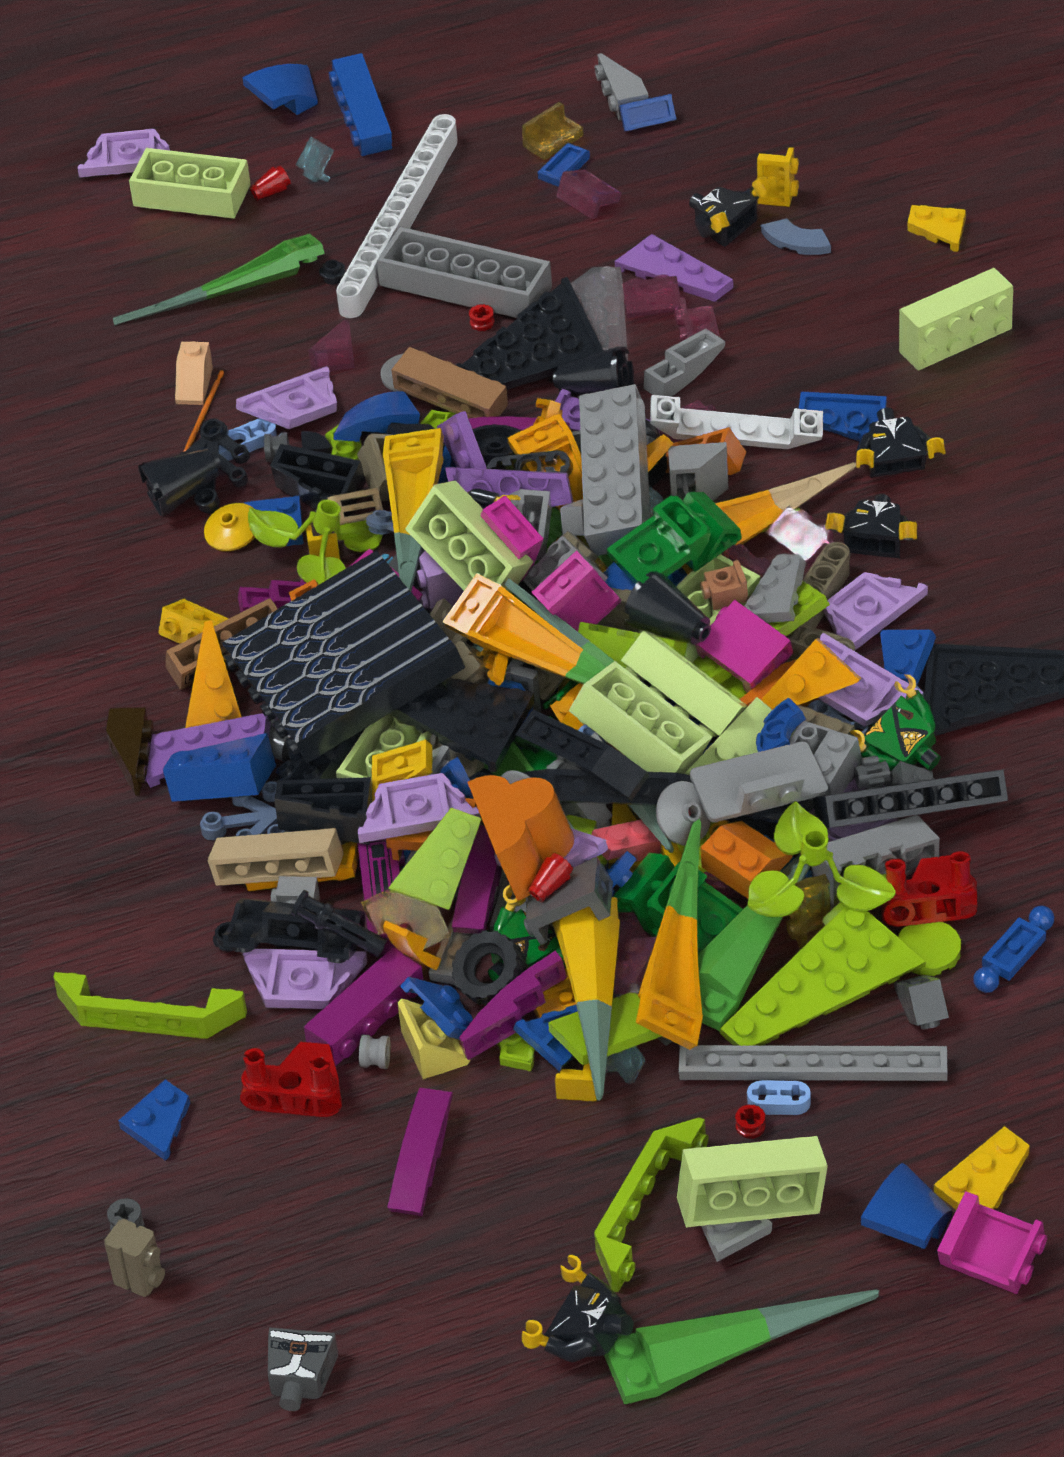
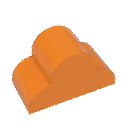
[468,775,575,901]

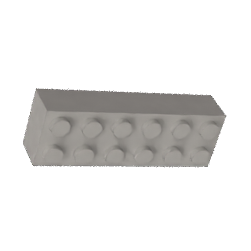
[377,227,552,318]
[579,384,650,556]

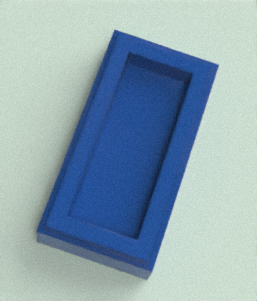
[619,94,677,131]
[538,143,590,187]

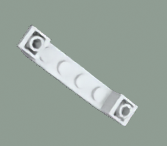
[650,395,823,449]

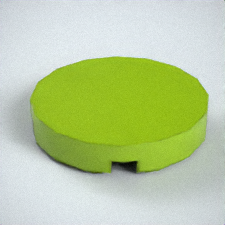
[898,922,961,976]

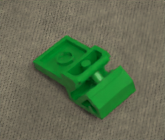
[606,492,742,584]
[613,852,743,954]

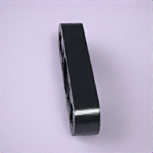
[487,450,573,477]

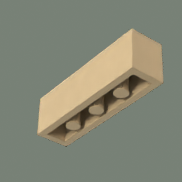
[208,828,344,886]

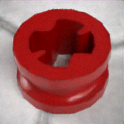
[469,304,494,331]
[735,1104,766,1139]

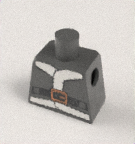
[268,1327,338,1411]

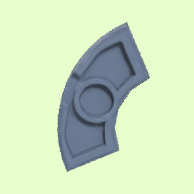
[761,218,831,255]

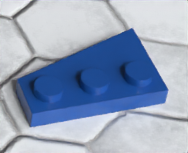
[799,392,887,442]

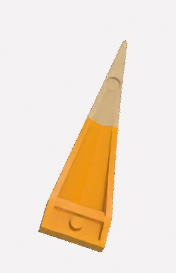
[682,462,856,575]

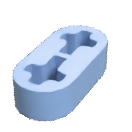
[747,1080,811,1115]

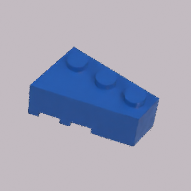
[163,733,276,802]

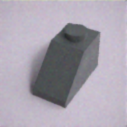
[893,975,949,1029]

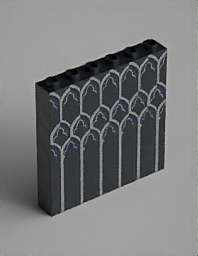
[222,550,465,764]

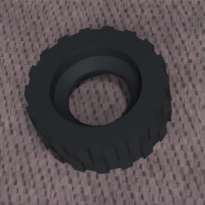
[451,930,528,1006]

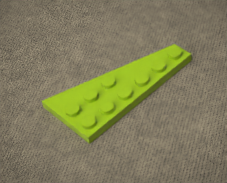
[720,907,926,1046]

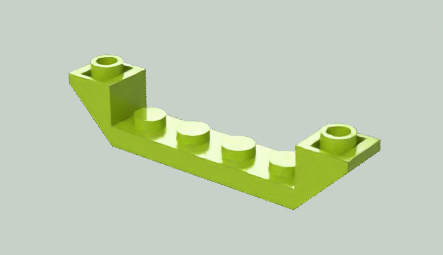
[53,972,247,1039]
[594,1117,709,1292]

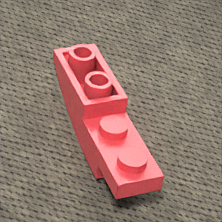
[591,810,691,862]

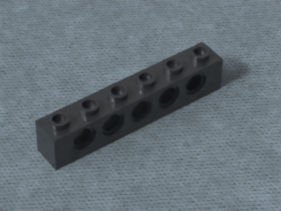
[813,769,1008,828]

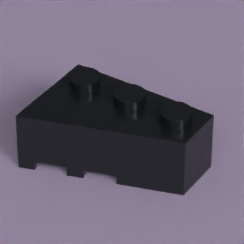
[270,444,366,517]
[274,777,372,845]

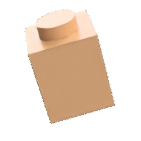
[175,341,213,405]

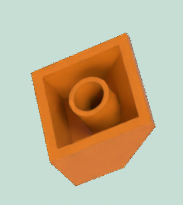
[700,821,792,898]

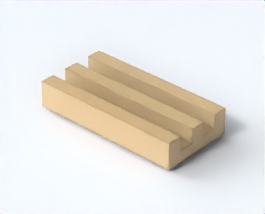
[328,488,383,525]

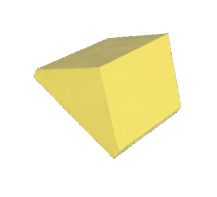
[398,998,471,1079]

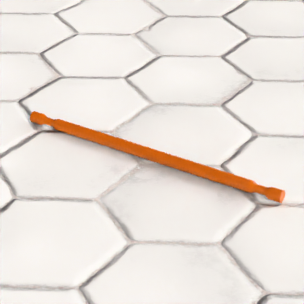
[183,370,224,452]

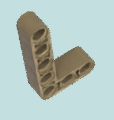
[786,542,855,662]

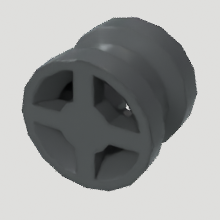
[264,432,289,462]
[107,1198,144,1230]

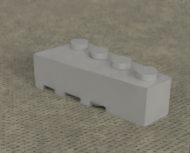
[812,815,940,911]

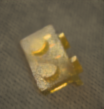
[522,102,584,160]
[786,874,830,948]

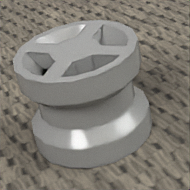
[359,1035,391,1069]

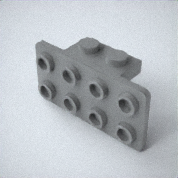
[690,742,828,822]

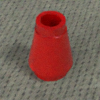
[249,166,291,201]
[527,853,573,902]

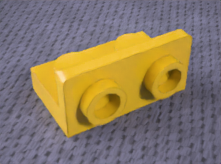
[757,147,799,207]
[159,599,229,644]

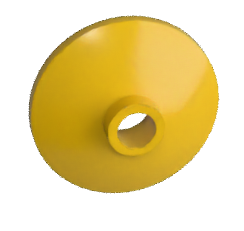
[204,503,255,552]

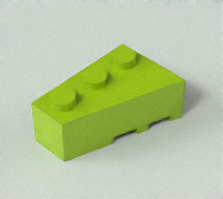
[578,622,687,668]
[389,808,482,910]

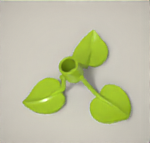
[248,500,383,584]
[748,801,896,917]

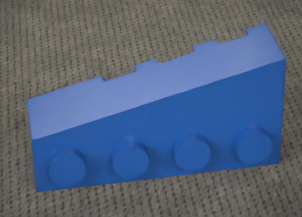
[329,53,392,156]

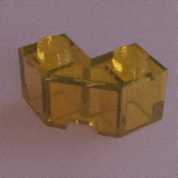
[361,889,451,950]

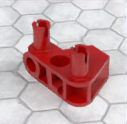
[881,851,977,927]
[240,1041,342,1117]

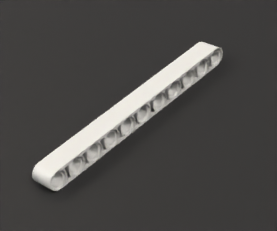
[336,114,458,318]

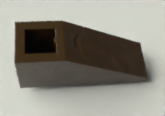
[106,707,154,796]

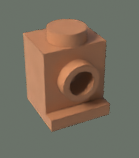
[700,560,748,610]

